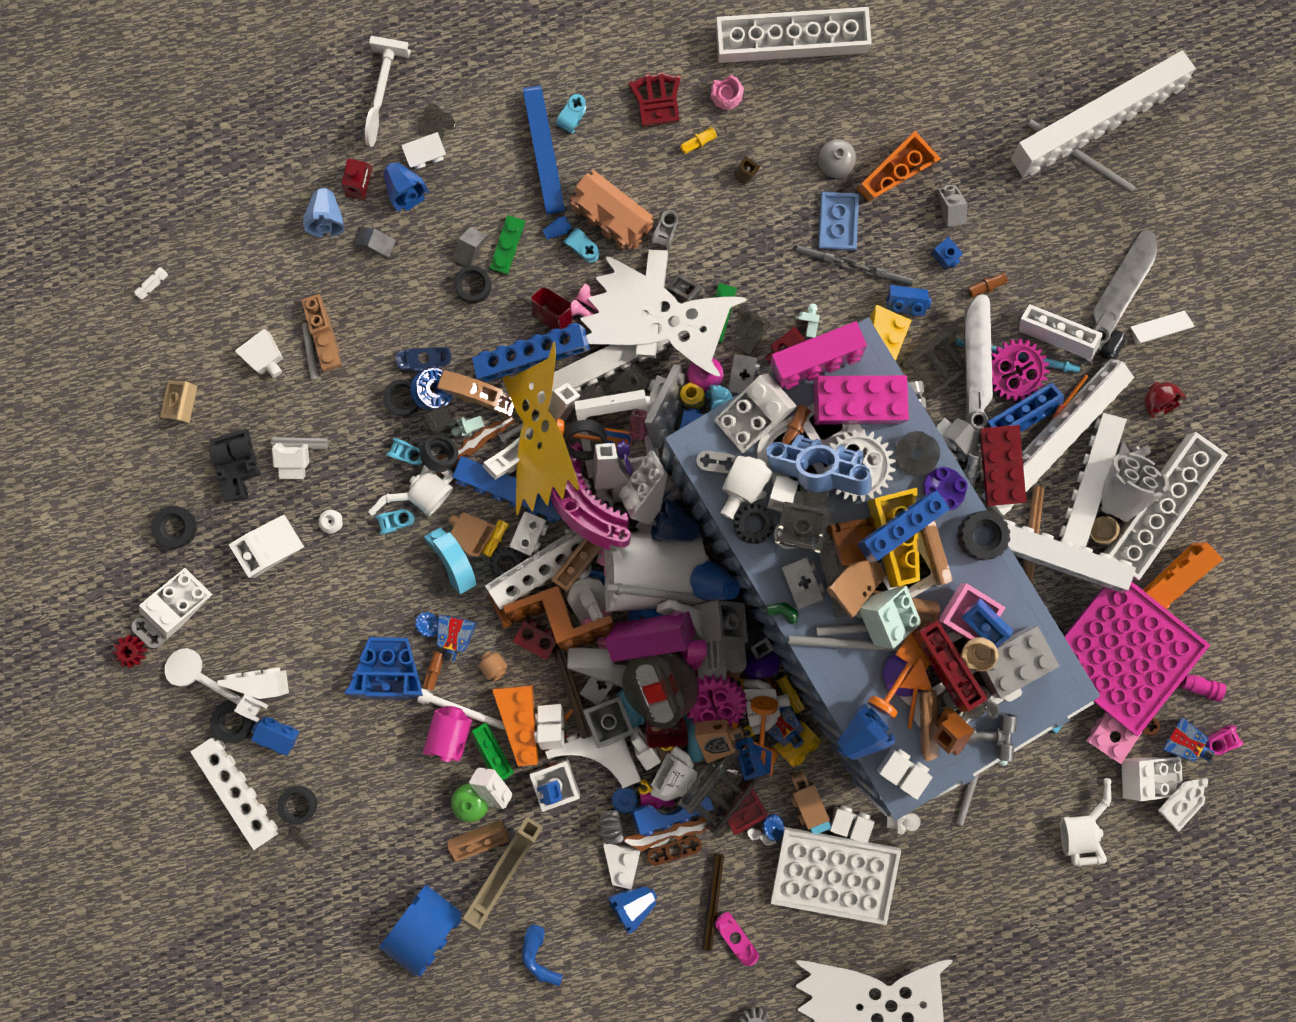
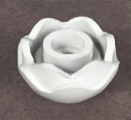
[319,510,343,534]

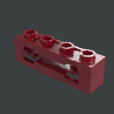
[912,620,988,712]

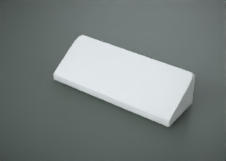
[1130,311,1194,345]

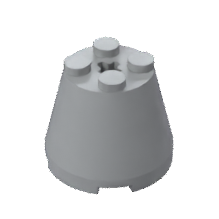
[1100,452,1169,522]

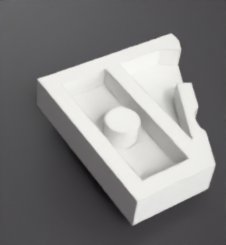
[603,842,640,889]

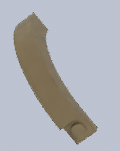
[461,817,543,932]

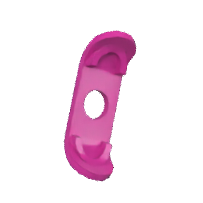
[714,912,759,966]

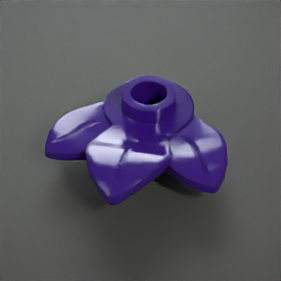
[617,440,633,477]

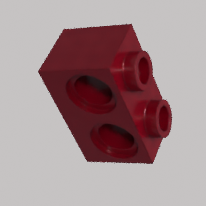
[513,620,557,660]

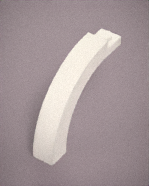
[482,383,580,480]

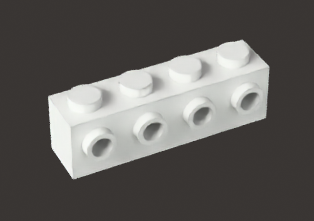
[1019,304,1102,360]

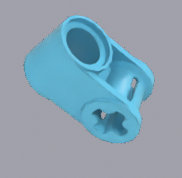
[556,94,586,134]
[564,227,599,263]
[386,437,423,466]
[375,509,415,535]

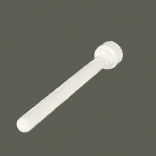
[417,688,505,730]

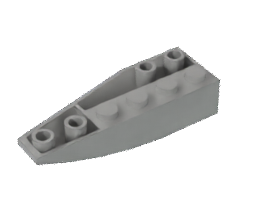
[567,648,683,694]

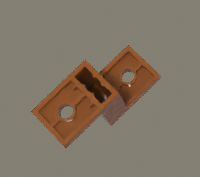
[503,586,615,652]

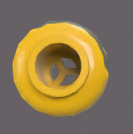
[680,383,706,410]

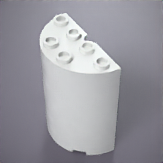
[604,532,709,612]

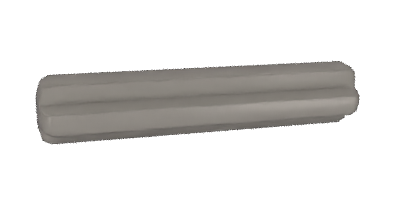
[271,437,329,449]

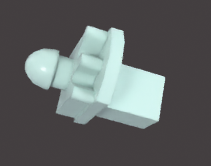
[795,303,820,338]
[451,416,485,437]

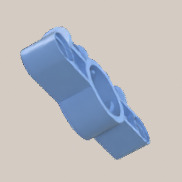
[766,434,872,496]

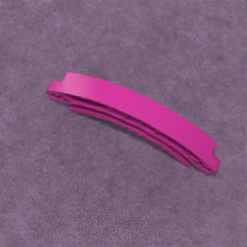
[550,437,631,550]

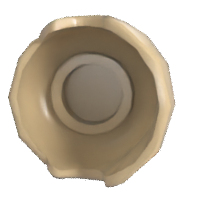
[1090,516,1120,545]
[961,637,999,672]

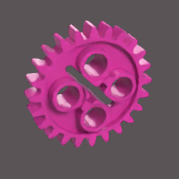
[991,339,1050,401]
[682,674,747,727]

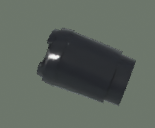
[1100,330,1127,360]

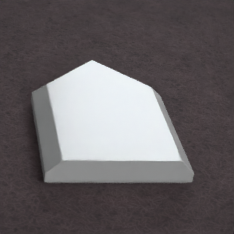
[1158,778,1208,832]

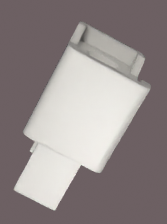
[272,443,309,479]
[631,726,661,771]

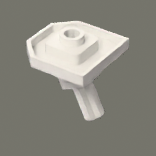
[566,576,606,622]

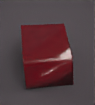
[531,287,572,330]
[646,713,688,748]

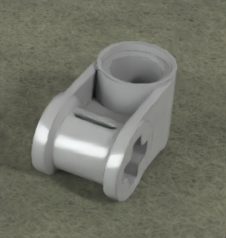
[651,210,678,250]

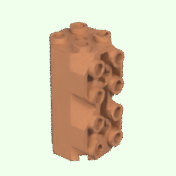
[569,170,654,251]

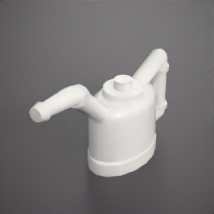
[368,465,454,517]
[1060,778,1111,867]

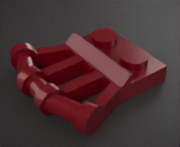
[628,71,682,127]

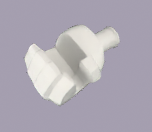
[720,456,773,520]

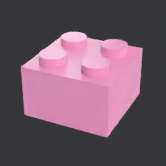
[938,583,1006,641]

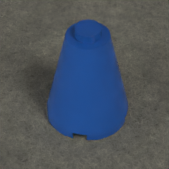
[690,561,740,601]

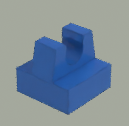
[537,780,563,805]

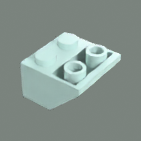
[859,585,921,649]

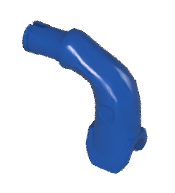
[522,924,563,986]

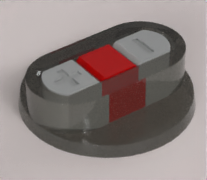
[622,652,699,729]

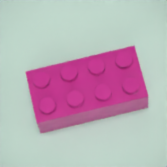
[771,321,867,390]
[813,375,909,425]

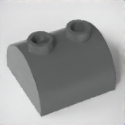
[583,696,634,748]

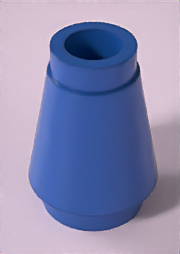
[543,216,572,240]

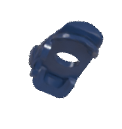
[396,347,452,373]

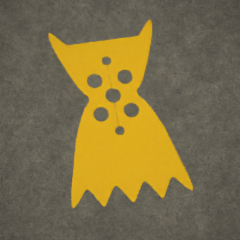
[503,342,579,515]

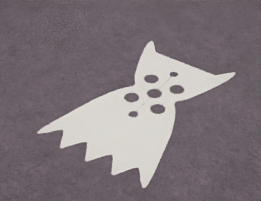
[581,257,747,376]
[796,960,953,1022]

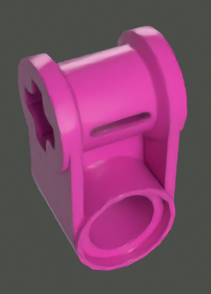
[680,639,707,671]
[1205,725,1244,755]

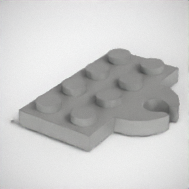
[644,364,686,448]

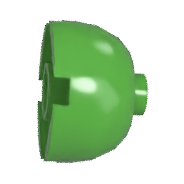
[451,783,489,823]

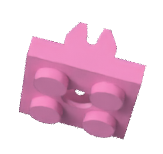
[1086,712,1142,764]

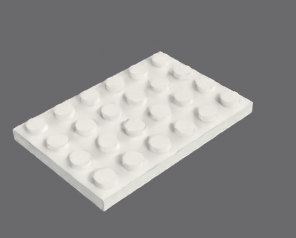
[771,827,901,925]

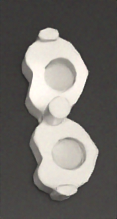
[747,827,776,845]

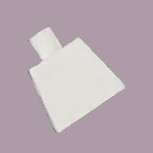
[235,329,283,378]

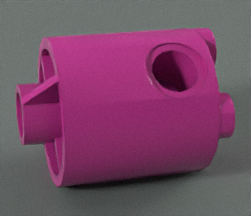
[423,706,472,762]

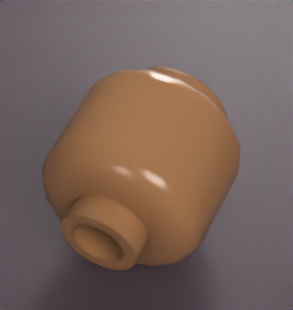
[478,651,507,681]

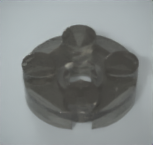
[894,431,940,476]

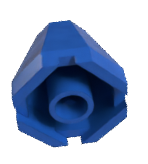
[383,163,429,212]
[837,703,895,760]
[607,886,657,934]

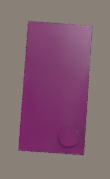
[605,611,696,662]

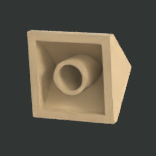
[160,380,197,423]

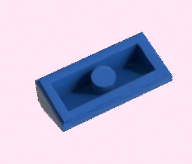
[961,599,1013,648]

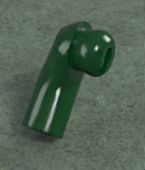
[766,602,799,624]

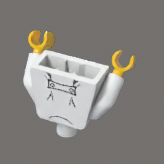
[738,678,790,738]
[638,746,699,801]

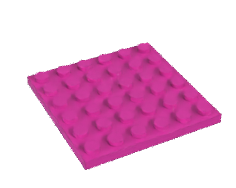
[1064,581,1210,736]

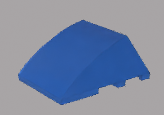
[345,637,423,700]

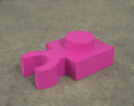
[640,792,674,809]

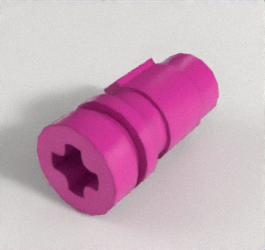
[1181,674,1226,702]

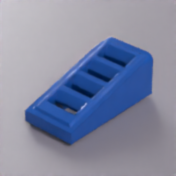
[735,737,767,781]

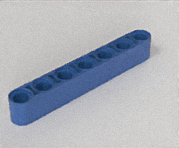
[523,85,565,215]

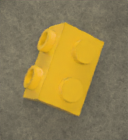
[774,720,821,767]

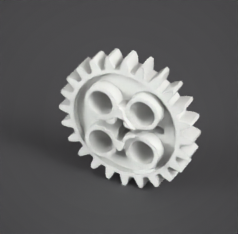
[822,429,896,502]

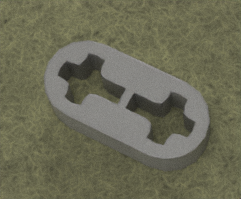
[696,451,736,475]
[132,617,165,648]

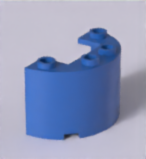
[378,885,463,977]

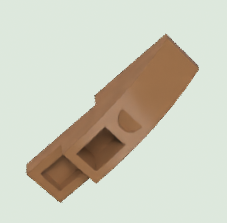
[302,294,343,372]
[437,370,514,417]

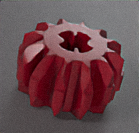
[112,635,148,668]

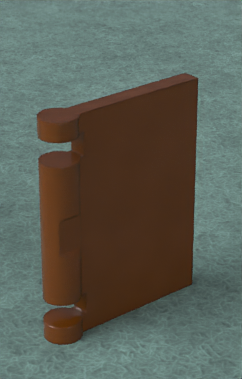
[827,517,885,566]

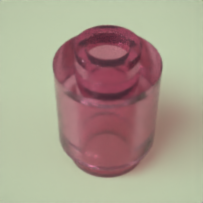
[629,410,649,441]

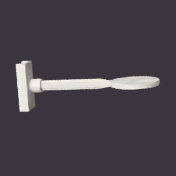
[365,36,411,147]
[165,648,268,722]

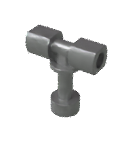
[967,713,1017,761]

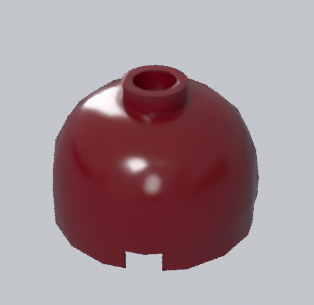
[1144,382,1186,418]

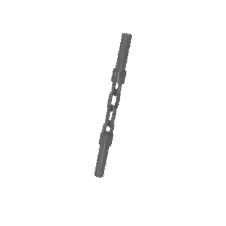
[796,245,914,286]

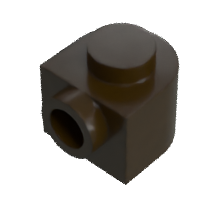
[734,156,760,184]

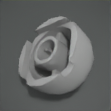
[818,139,856,179]

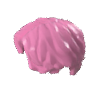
[710,75,744,110]

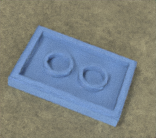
[818,192,859,251]

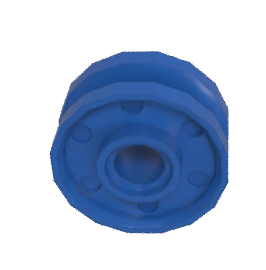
[410,368,453,410]

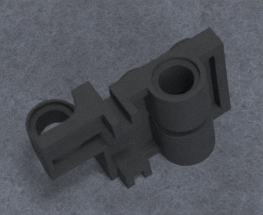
[209,429,261,503]

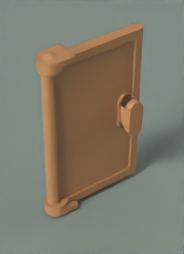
[827,561,887,618]

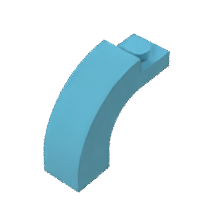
[424,527,477,594]

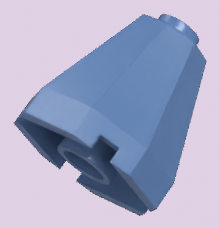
[303,188,344,237]

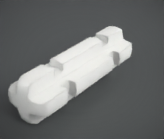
[134,268,168,299]

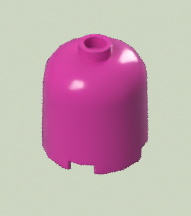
[685,358,724,393]

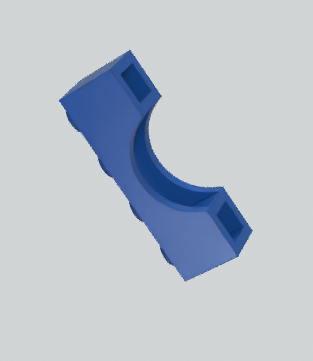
[630,785,713,836]

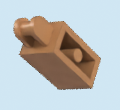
[790,770,830,830]

